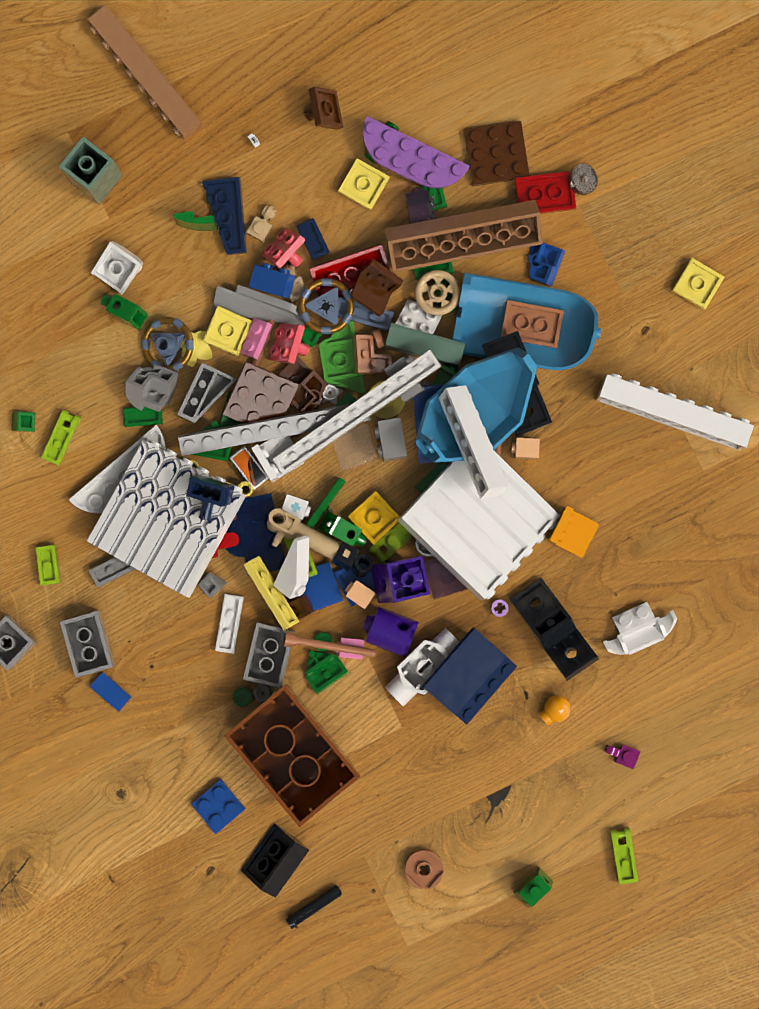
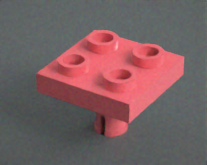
[261,227,305,268]
[269,323,309,364]

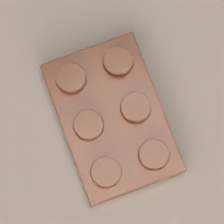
[501,300,564,349]

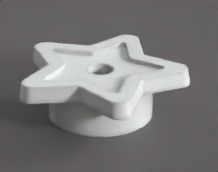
[321,384,343,404]

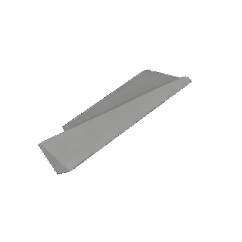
[213,285,309,326]

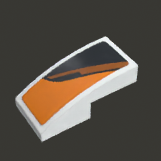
[229,446,269,490]

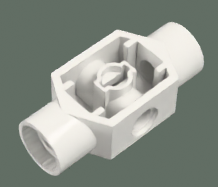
[385,628,459,706]

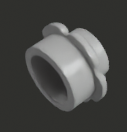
[253,684,272,702]

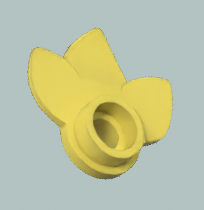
[181,331,212,367]

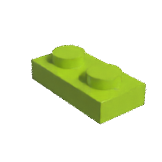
[36,545,61,586]

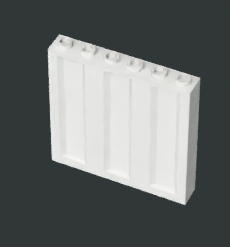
[397,451,560,600]

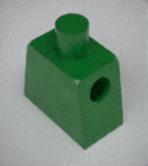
[101,294,149,330]
[318,512,366,547]
[513,867,553,908]

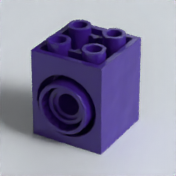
[371,556,430,603]

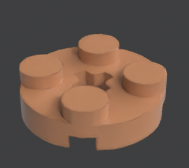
[405,849,443,889]

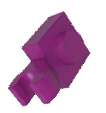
[604,744,641,769]

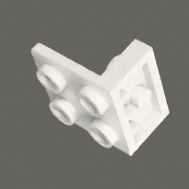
[395,299,442,334]
[252,436,304,482]

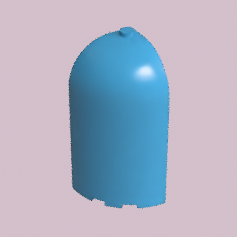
[452,273,601,370]

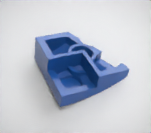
[528,242,565,287]

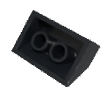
[241,823,309,898]

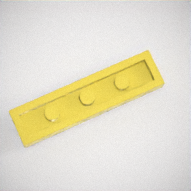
[244,556,300,631]

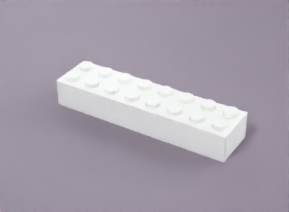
[596,373,754,451]

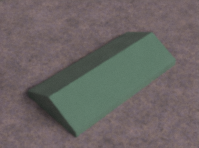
[385,323,465,369]

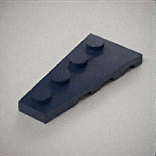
[202,177,247,255]

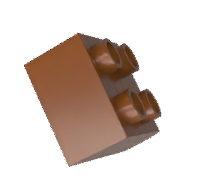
[224,684,360,827]

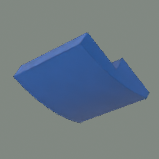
[301,562,343,611]

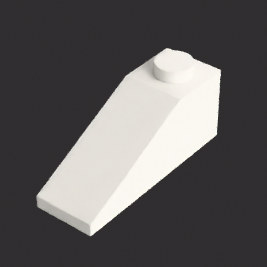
[273,535,309,599]

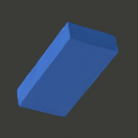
[90,672,132,712]

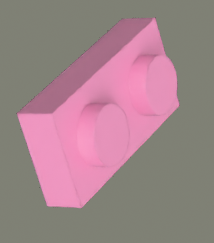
[240,318,272,360]

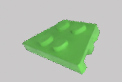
[319,321,366,394]

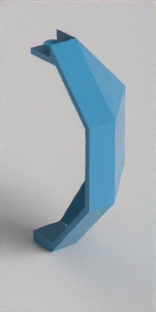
[415,347,537,462]

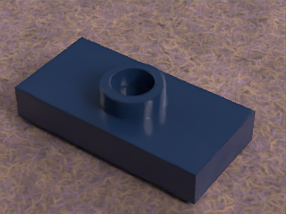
[296,218,330,261]

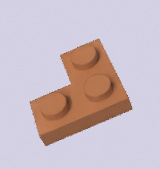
[353,335,392,375]

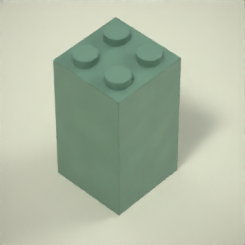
[59,137,123,205]

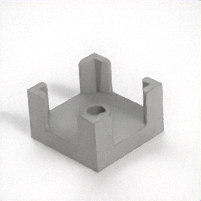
[384,356,431,402]

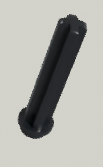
[286,885,342,929]

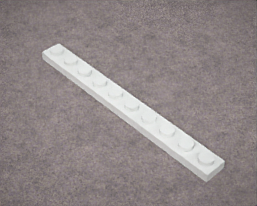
[273,350,442,475]

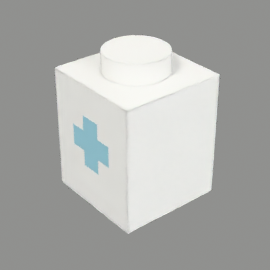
[282,494,311,520]

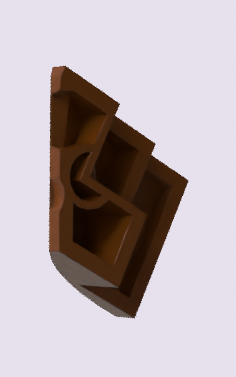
[278,356,327,413]

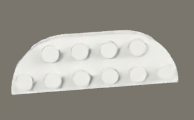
[69,425,166,513]

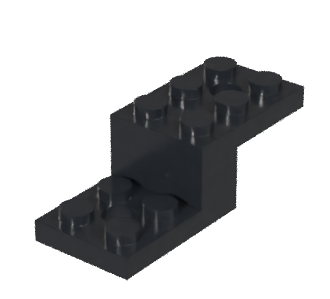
[482,331,552,437]
[510,578,599,681]

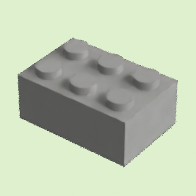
[60,611,116,678]
[243,623,295,688]

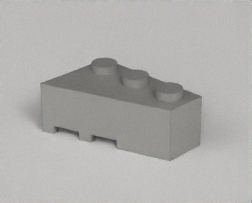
[176,363,237,423]

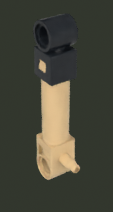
[266,508,374,577]

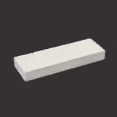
[215,594,244,654]

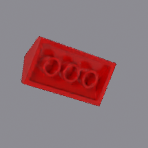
[309,243,390,298]

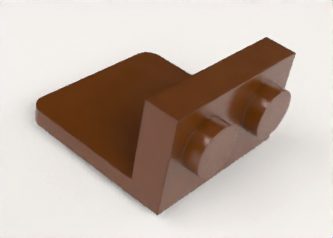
[350,259,404,316]

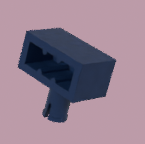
[186,475,235,521]

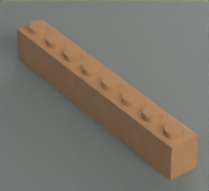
[88,5,202,140]

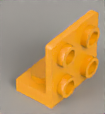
[548,506,599,558]

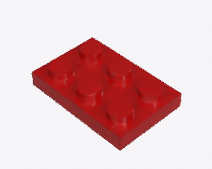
[515,171,577,214]

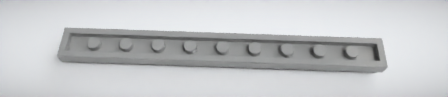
[178,403,371,456]

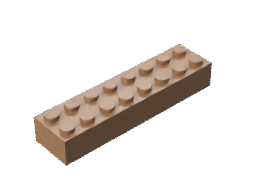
[385,200,543,273]

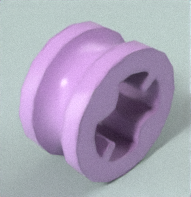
[491,600,508,617]

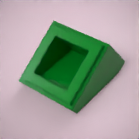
[12,411,35,432]

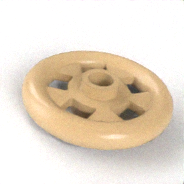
[415,270,461,315]

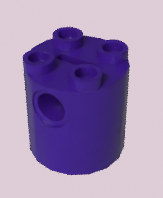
[362,607,419,657]

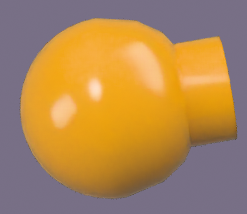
[539,695,571,726]

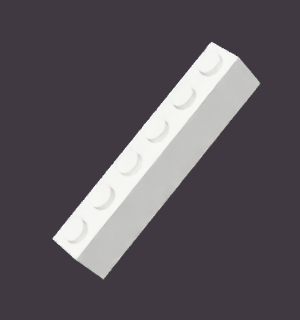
[439,385,509,499]

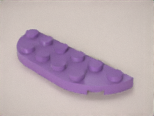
[363,116,470,189]

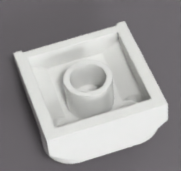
[91,241,143,295]

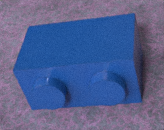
[249,262,296,298]

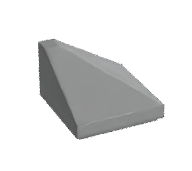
[197,573,227,598]

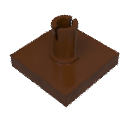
[304,87,344,130]

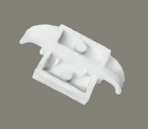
[603,602,677,655]

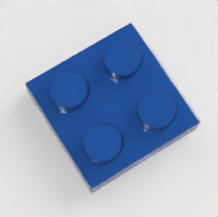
[191,779,246,834]

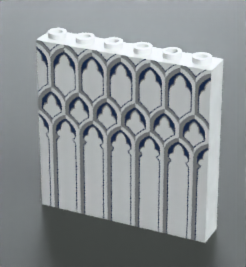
[87,440,246,598]

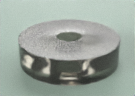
[568,164,598,195]

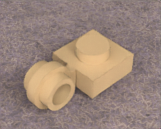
[247,205,277,243]
[284,265,307,302]

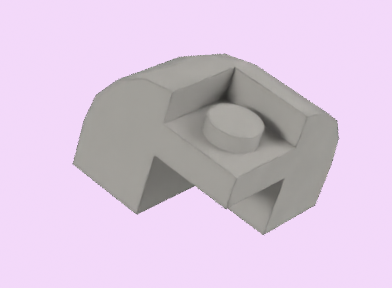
[125,364,178,412]

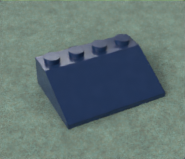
[422,627,517,725]

